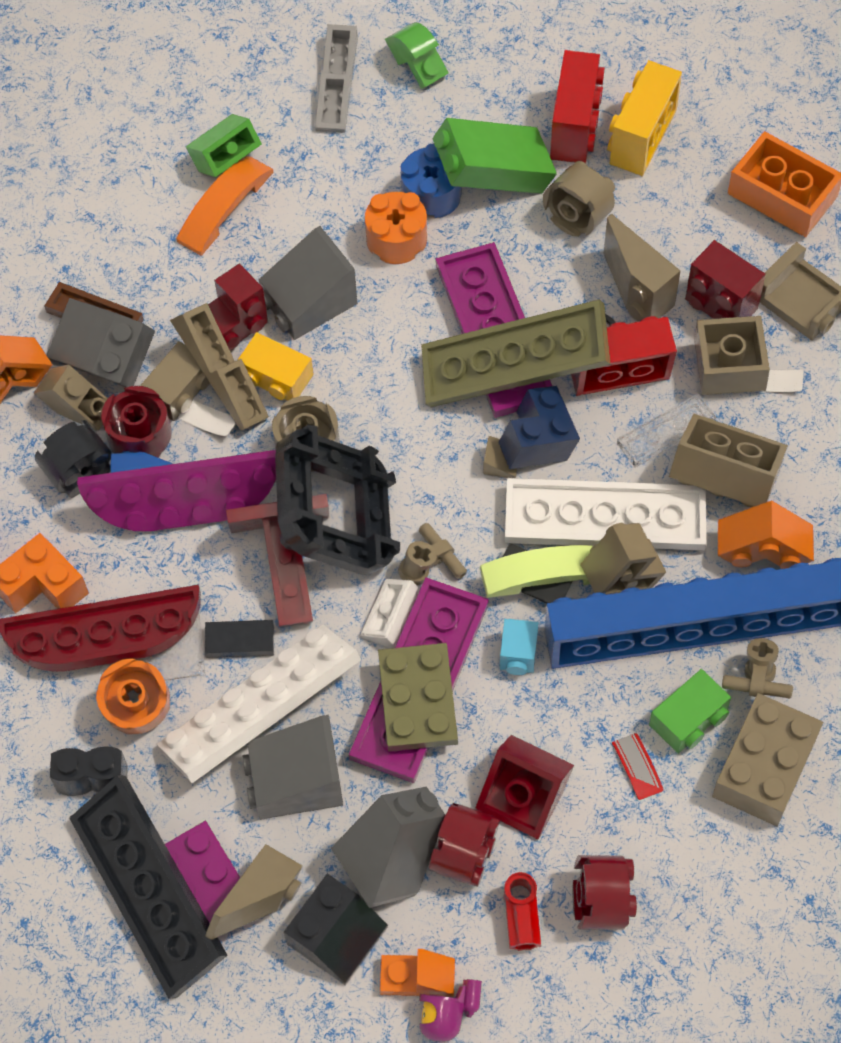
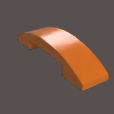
[176,155,273,256]

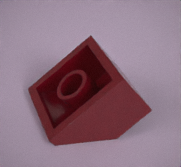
[475,735,574,839]

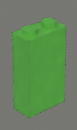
[432,117,557,194]

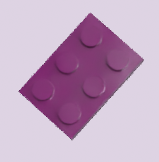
[165,820,240,937]

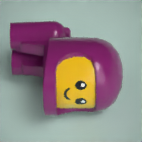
[419,979,482,1042]

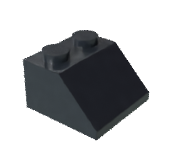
[284,873,388,986]

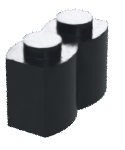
[50,746,128,796]

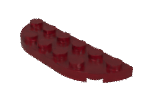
[0,584,201,672]

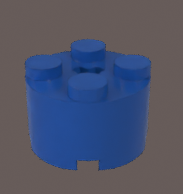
[400,143,462,218]

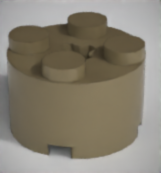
[543,161,615,237]
[272,396,340,472]

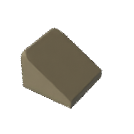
[483,436,517,478]

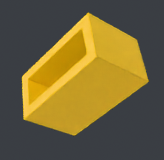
[238,332,314,401]

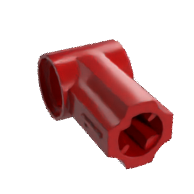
[503,872,541,951]

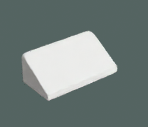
[360,579,420,648]

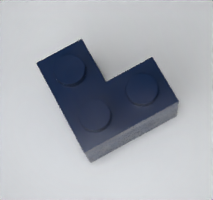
[498,385,580,469]

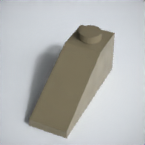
[205,844,303,940]

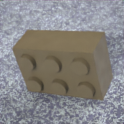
[669,414,788,507]
[712,693,824,827]

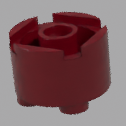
[101,386,172,458]
[429,803,500,887]
[572,855,637,930]

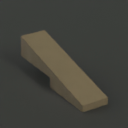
[170,303,269,431]

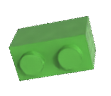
[185,114,262,177]
[649,668,731,754]

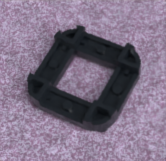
[275,425,400,575]

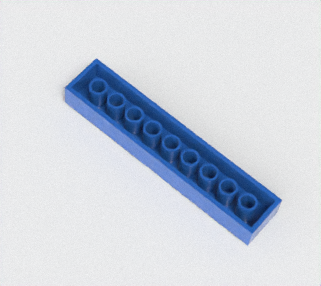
[544,558,841,669]

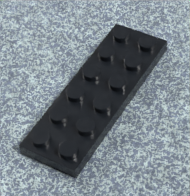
[69,775,228,999]

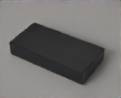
[205,620,274,658]

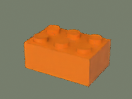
[727,131,841,237]

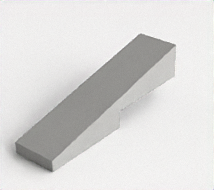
[315,24,358,132]

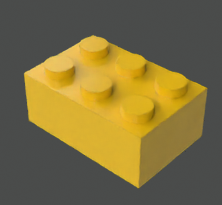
[607,60,682,176]

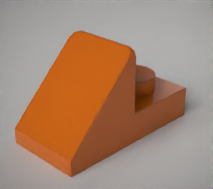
[380,949,455,997]

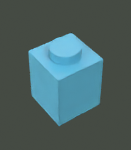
[500,618,539,675]

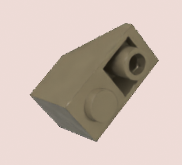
[34,365,108,431]

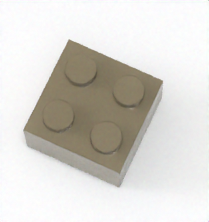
[694,316,770,395]

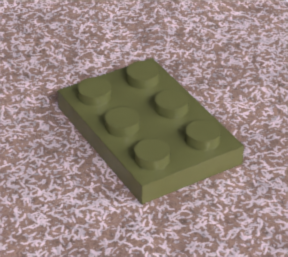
[378,643,458,752]

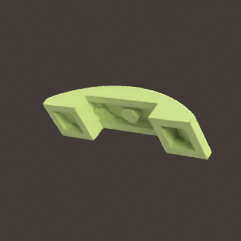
[480,545,593,598]

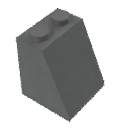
[258,226,358,340]
[242,714,343,820]
[331,786,445,908]

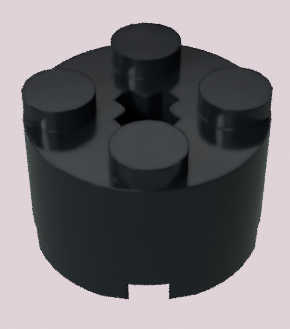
[35,420,112,498]

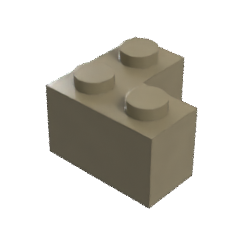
[581,522,666,595]

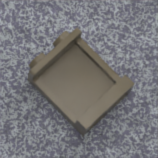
[759,242,841,341]

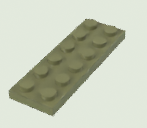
[421,299,611,408]

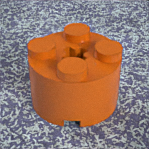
[365,192,427,264]
[96,659,170,734]

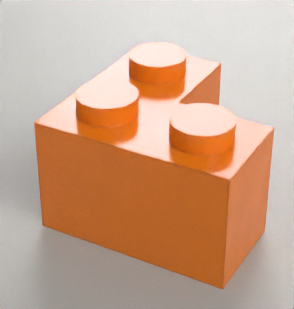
[0,335,53,403]
[718,500,814,569]
[0,533,89,614]

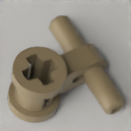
[398,523,467,585]
[722,638,793,699]

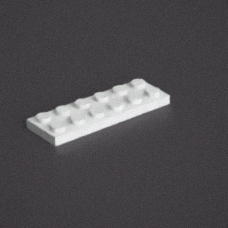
[505,478,707,551]
[157,624,361,783]

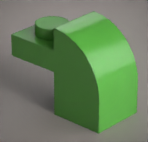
[385,22,449,89]

